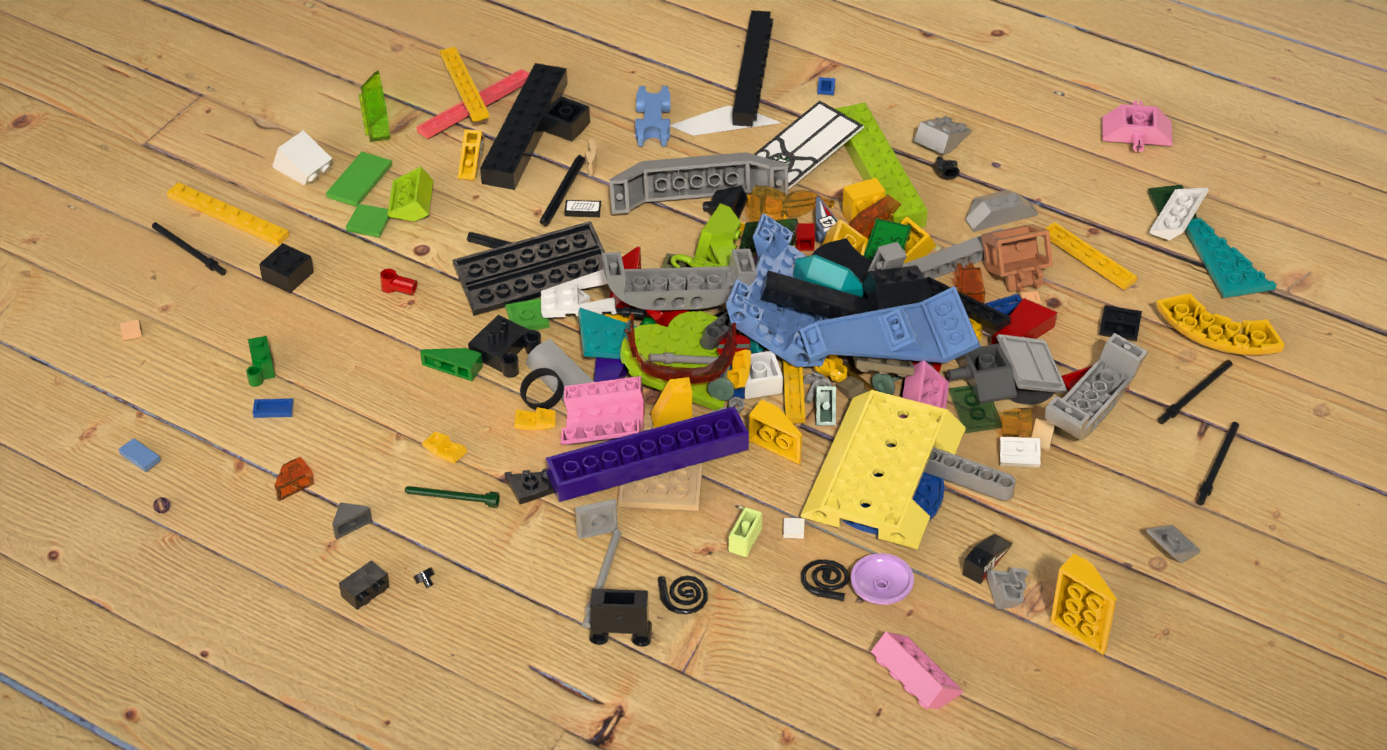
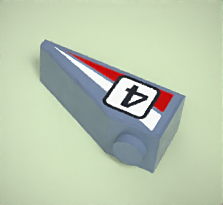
[815,196,838,245]

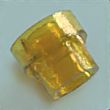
[1002,408,1032,438]

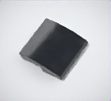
[1099,305,1142,341]

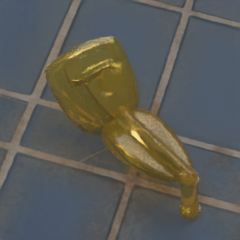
[749,185,835,223]

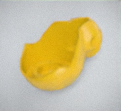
[813,354,847,382]

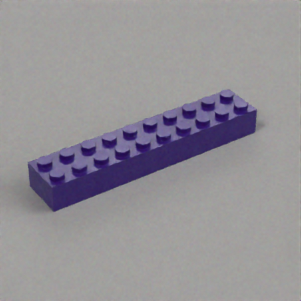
[546,406,749,502]

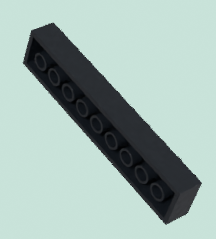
[480,63,568,190]

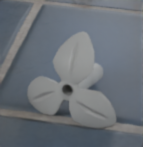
[803,371,832,404]

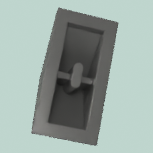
[332,502,372,540]

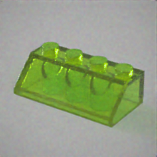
[358,71,391,142]

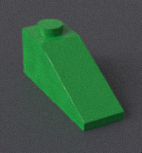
[420,348,483,381]

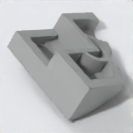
[986,567,1029,609]

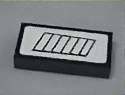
[564,200,601,217]

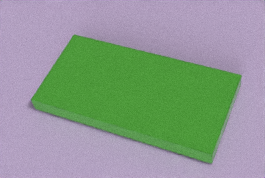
[326,152,392,207]

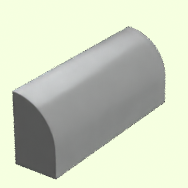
[526,339,594,404]

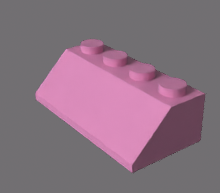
[899,360,949,418]
[871,632,964,709]

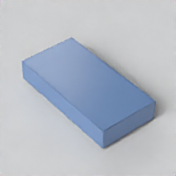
[118,438,161,472]

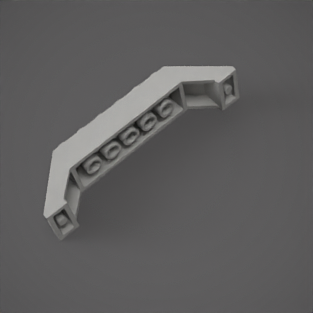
[609,152,789,214]

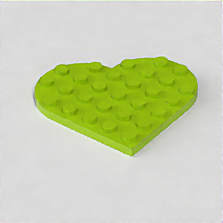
[620,311,736,410]

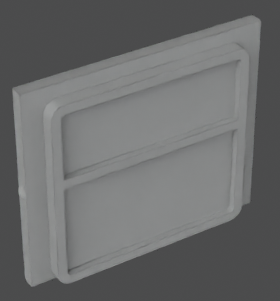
[996,334,1068,394]

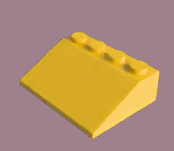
[1050,553,1117,655]

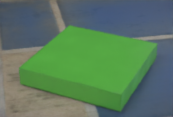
[346,204,391,237]
[505,298,550,330]

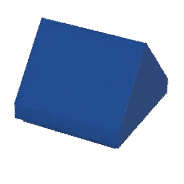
[817,77,836,95]

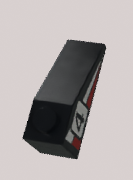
[963,534,1012,584]

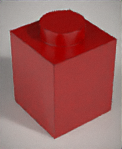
[796,223,815,251]

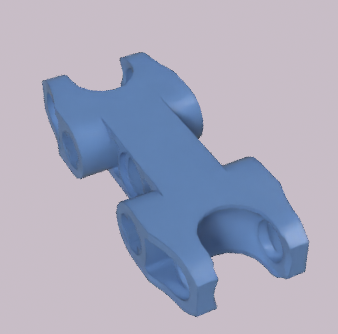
[635,86,671,146]

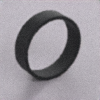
[520,368,564,410]

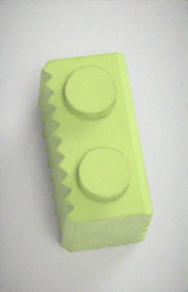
[728,507,762,557]

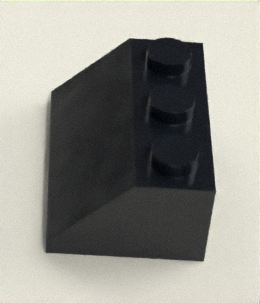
[862,265,927,310]

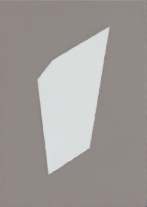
[670,106,781,136]

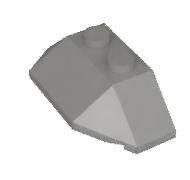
[965,190,1038,232]

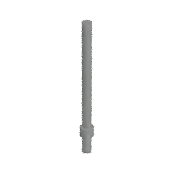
[648,352,728,365]
[582,530,622,628]

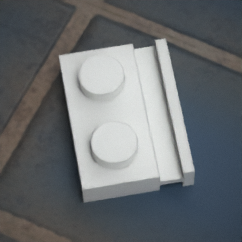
[1000,437,1041,468]

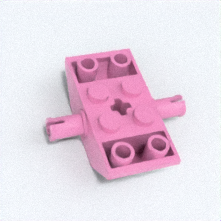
[1102,100,1173,152]

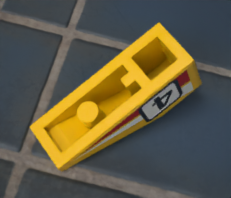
[457,129,485,181]

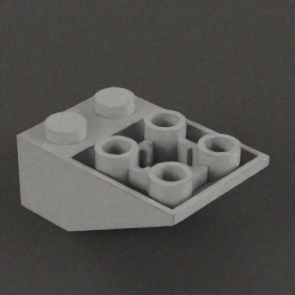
[914,116,972,154]

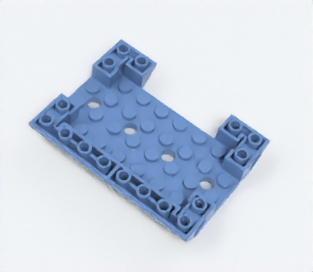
[726,213,830,367]

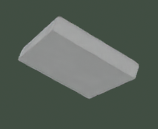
[575,499,618,539]

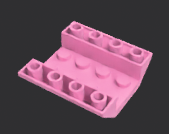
[561,376,645,445]

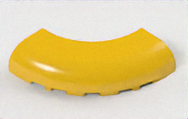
[1156,293,1285,356]

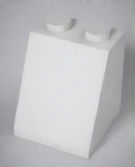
[272,130,332,186]

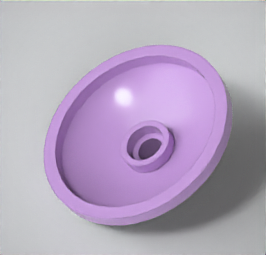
[851,553,914,605]

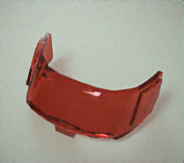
[624,313,737,384]

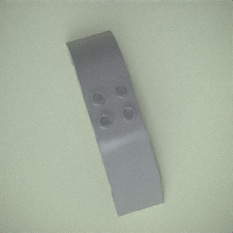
[601,249,757,310]
[1045,333,1148,440]

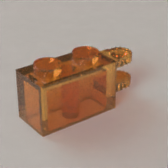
[954,263,986,304]

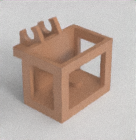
[981,224,1053,292]

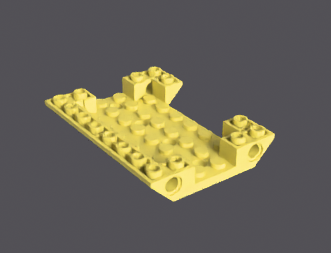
[801,390,966,550]

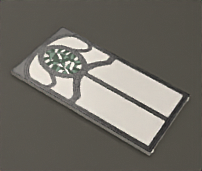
[754,101,864,190]

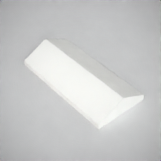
[1150,187,1209,240]

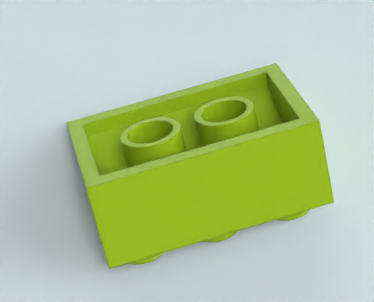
[387,167,434,222]

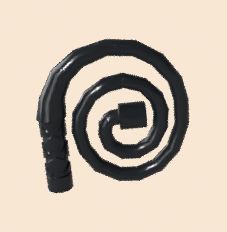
[801,559,850,602]
[657,575,708,614]

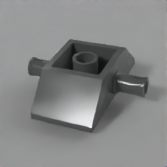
[947,343,1017,404]

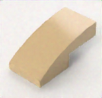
[585,139,597,176]

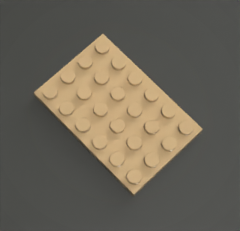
[618,415,703,511]

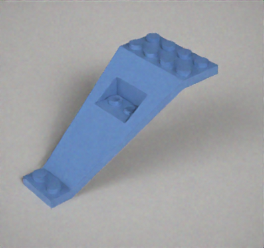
[800,286,981,363]

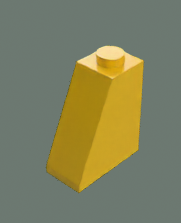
[651,377,692,428]

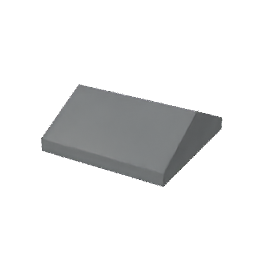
[1146,525,1201,563]

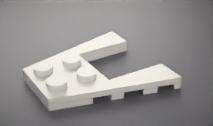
[541,269,617,318]

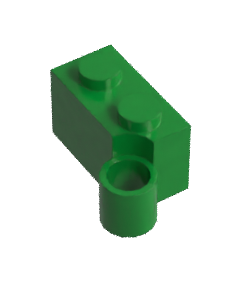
[246,336,275,387]

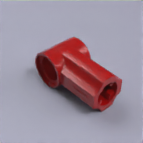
[380,268,418,295]

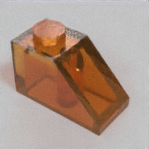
[274,456,314,501]

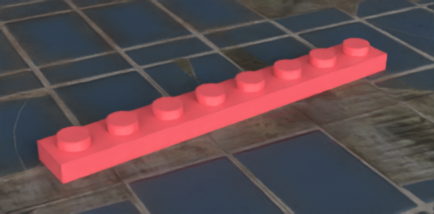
[416,69,529,139]

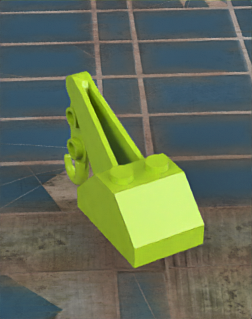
[671,203,742,268]

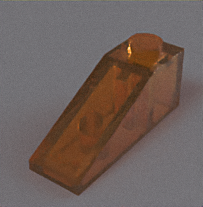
[848,194,901,244]

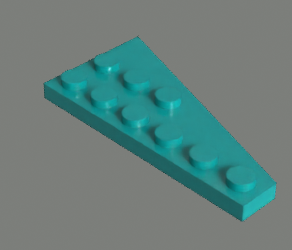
[1185,218,1277,298]
[578,307,637,359]

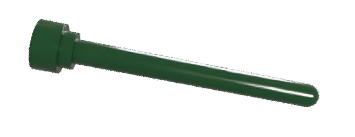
[405,486,500,508]

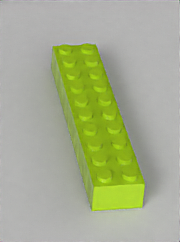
[836,103,928,228]

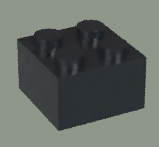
[542,96,590,141]
[259,243,314,293]

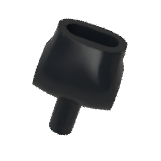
[933,156,960,179]

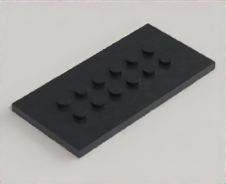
[452,221,605,316]

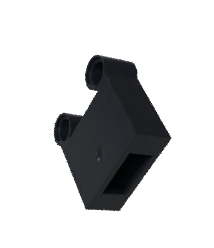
[468,315,541,378]
[589,589,652,647]

